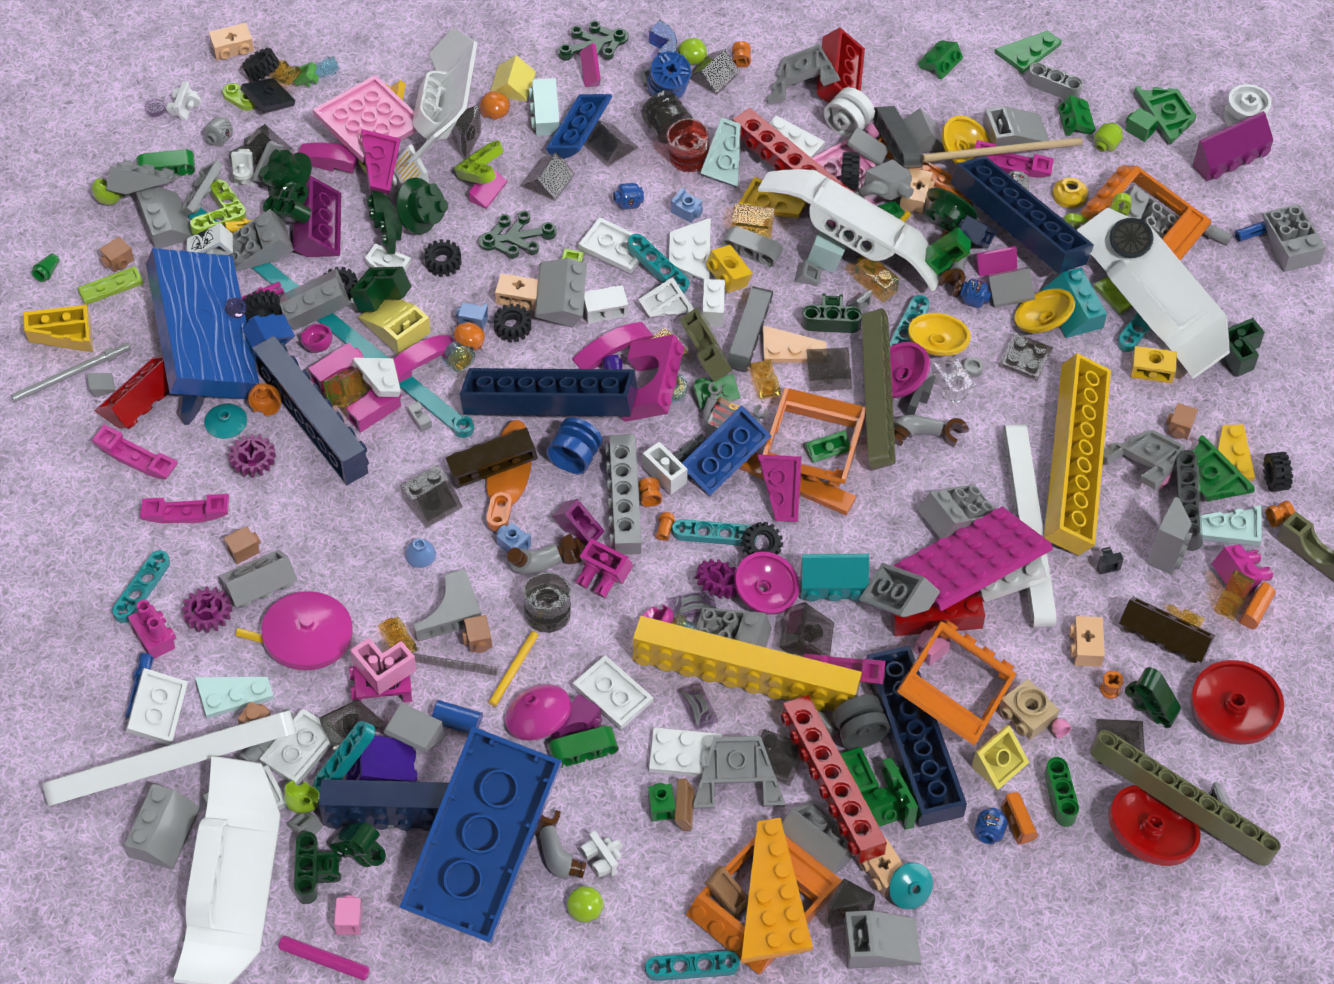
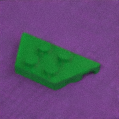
[1134,86,1196,145]
[1186,435,1255,502]

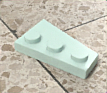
[701,117,741,187]
[1194,505,1262,546]
[195,677,274,719]

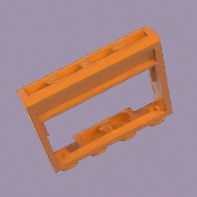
[1081,165,1212,261]
[763,387,866,487]
[897,620,1017,746]
[686,835,843,975]

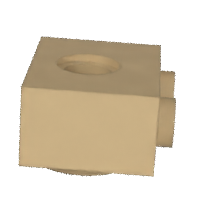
[999,679,1060,740]

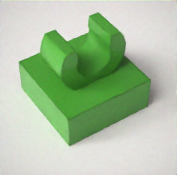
[293,62,319,87]

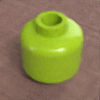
[1093,122,1123,152]

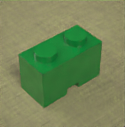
[925,227,971,275]

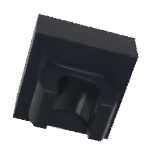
[1097,547,1124,575]

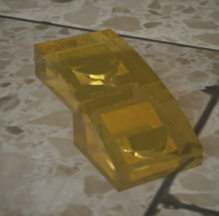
[268,60,303,85]

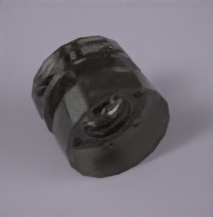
[641,91,693,144]
[524,572,571,633]

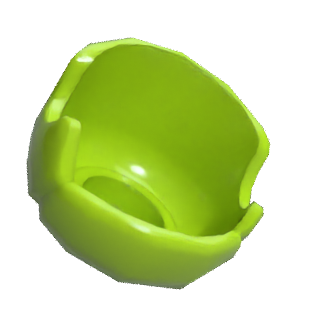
[678,38,707,65]
[91,178,124,206]
[284,780,320,814]
[567,886,604,923]

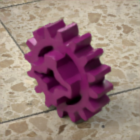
[228,433,276,478]
[695,559,737,599]
[182,586,232,633]

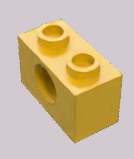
[705,245,753,293]
[1130,346,1177,383]

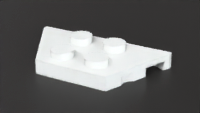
[669,219,711,283]

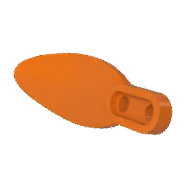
[486,420,532,531]

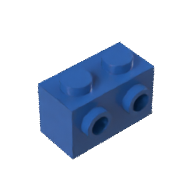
[242,314,295,350]

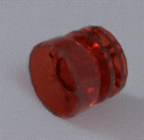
[667,119,710,172]

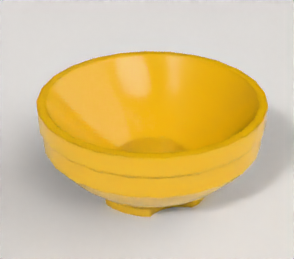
[1052,178,1088,209]

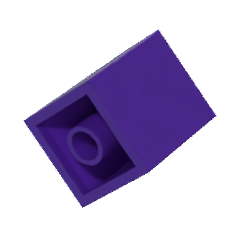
[345,736,418,782]

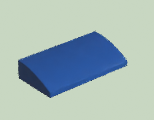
[546,94,613,160]
[682,405,772,496]

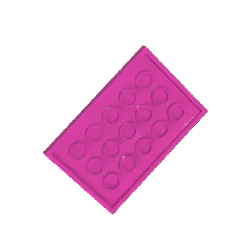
[893,506,1053,611]

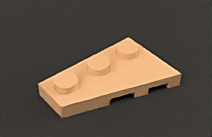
[763,325,827,363]

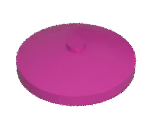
[261,591,353,670]

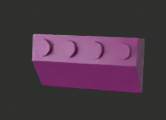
[1192,111,1273,182]
[293,175,341,257]

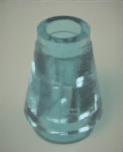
[315,56,340,78]

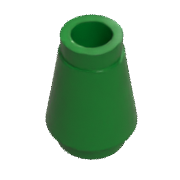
[32,253,60,282]

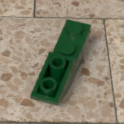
[367,190,402,254]

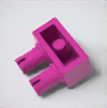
[575,538,633,599]
[1211,544,1273,598]
[128,600,176,659]

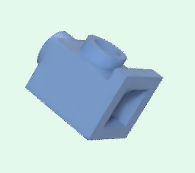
[671,188,703,223]
[456,303,488,331]
[497,523,531,553]

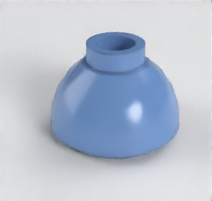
[405,538,436,568]

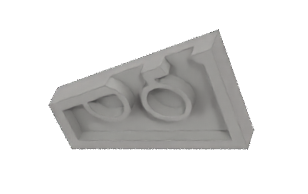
[179,160,223,216]

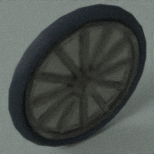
[1109,218,1154,258]

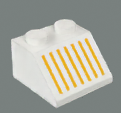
[392,145,429,190]

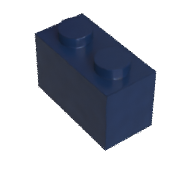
[958,216,998,248]

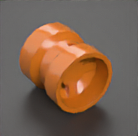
[732,41,751,68]
[638,477,662,507]
[1265,500,1295,527]

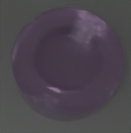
[145,98,165,117]
[225,298,247,318]

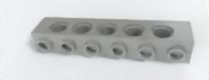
[605,434,642,554]

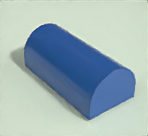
[432,700,483,734]

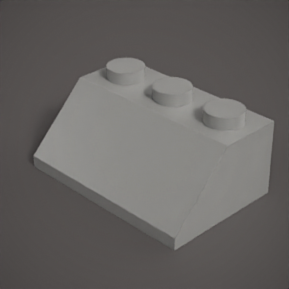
[136,186,194,249]
[535,258,587,328]
[280,269,350,330]
[1147,497,1192,575]
[218,550,298,608]
[859,563,940,617]
[124,784,200,870]
[782,802,855,874]

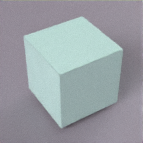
[807,223,851,273]

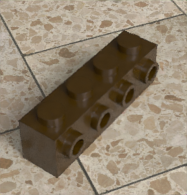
[445,427,538,489]
[1119,596,1216,663]

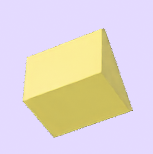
[490,55,536,101]
[972,725,1029,790]

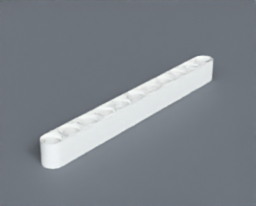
[1003,424,1056,628]
[41,710,296,806]

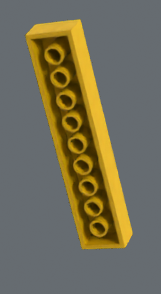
[1044,353,1111,556]
[633,616,862,712]

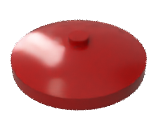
[1191,660,1284,745]
[1108,785,1201,866]

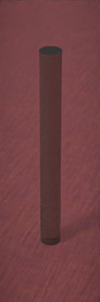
[412,653,498,676]

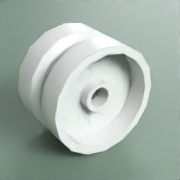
[1224,84,1271,126]
[824,87,875,139]

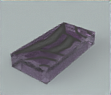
[668,591,717,620]
[679,682,718,730]

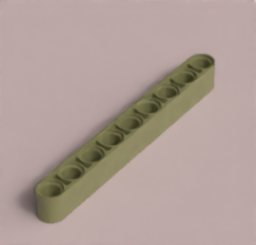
[862,308,896,470]
[1090,730,1281,866]

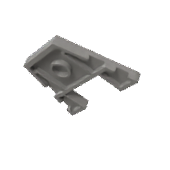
[767,44,840,105]
[1103,430,1185,490]
[693,736,785,809]

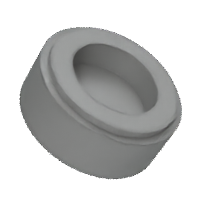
[962,357,984,378]

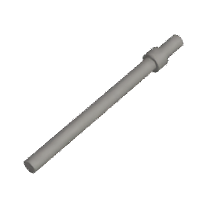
[11,342,131,402]

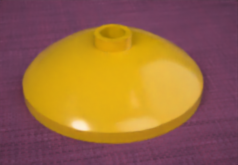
[941,115,991,164]
[1014,289,1075,334]
[908,313,971,357]

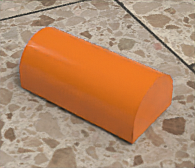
[1239,582,1276,629]
[1001,792,1038,845]

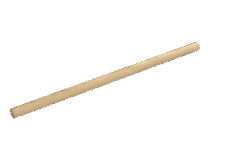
[921,137,1083,162]

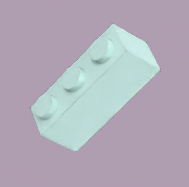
[529,78,560,136]

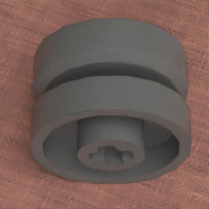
[832,695,891,750]

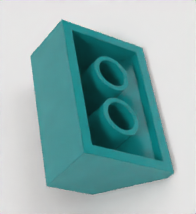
[1041,267,1107,338]
[800,553,869,602]

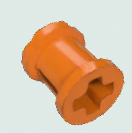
[1100,671,1123,699]

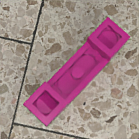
[973,140,1054,177]
[573,322,654,369]
[393,335,462,383]
[92,424,178,480]
[140,494,229,523]
[804,654,885,684]

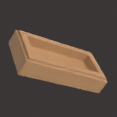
[675,778,695,831]
[704,866,748,917]

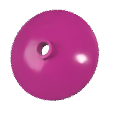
[890,342,930,398]
[734,552,799,615]
[505,684,571,741]

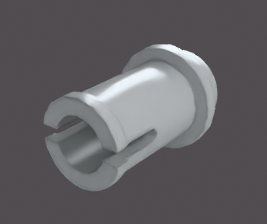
[1205,224,1233,246]

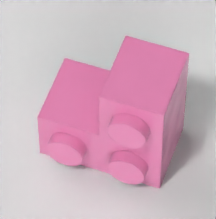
[350,638,417,695]

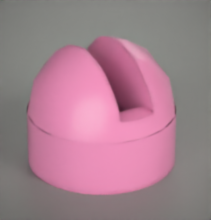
[864,122,881,138]
[1051,718,1072,739]

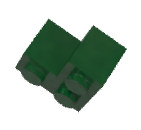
[350,266,412,313]
[1222,318,1265,377]

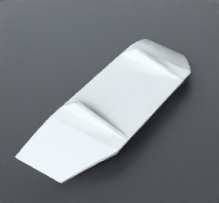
[408,28,477,164]
[758,169,942,291]
[1077,207,1230,379]
[174,756,281,984]

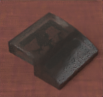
[806,347,852,391]

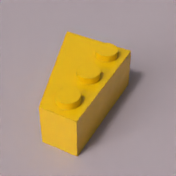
[23,304,94,352]

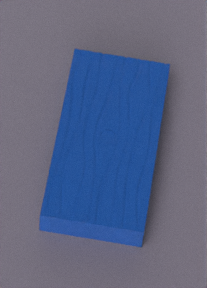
[146,248,260,399]
[400,726,562,944]

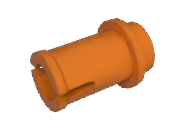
[655,512,676,541]

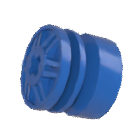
[647,51,691,102]
[546,417,603,475]

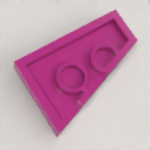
[361,129,401,194]
[758,454,802,522]

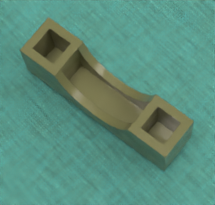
[680,308,732,382]
[1277,511,1334,581]

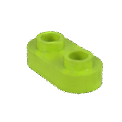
[222,83,256,111]

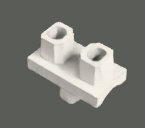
[166,81,201,121]
[231,149,255,186]
[580,831,623,878]

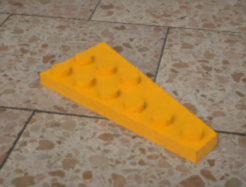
[741,818,813,964]

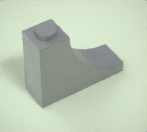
[414,569,481,642]

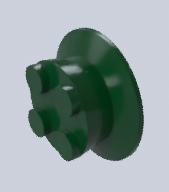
[259,149,312,196]
[396,177,448,234]
[923,188,978,232]

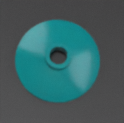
[204,403,247,439]
[889,862,933,909]

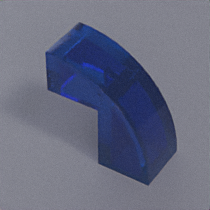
[649,19,677,55]

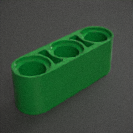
[136,149,195,176]
[548,726,619,768]
[1044,757,1079,827]

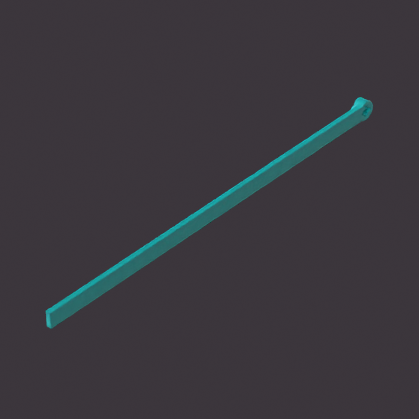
[187,207,474,438]

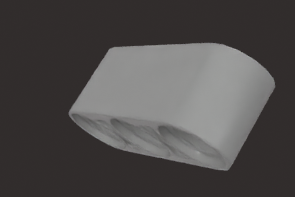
[1027,63,1083,99]
[721,226,783,267]

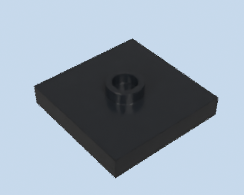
[240,78,296,112]

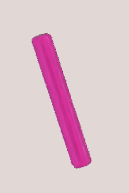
[278,936,370,980]

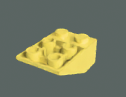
[358,299,431,355]

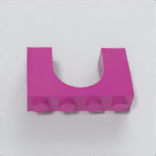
[621,334,684,421]
[308,343,401,433]

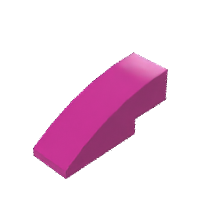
[298,142,359,174]

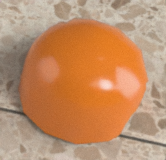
[479,91,510,120]
[453,322,485,351]
[248,383,281,417]

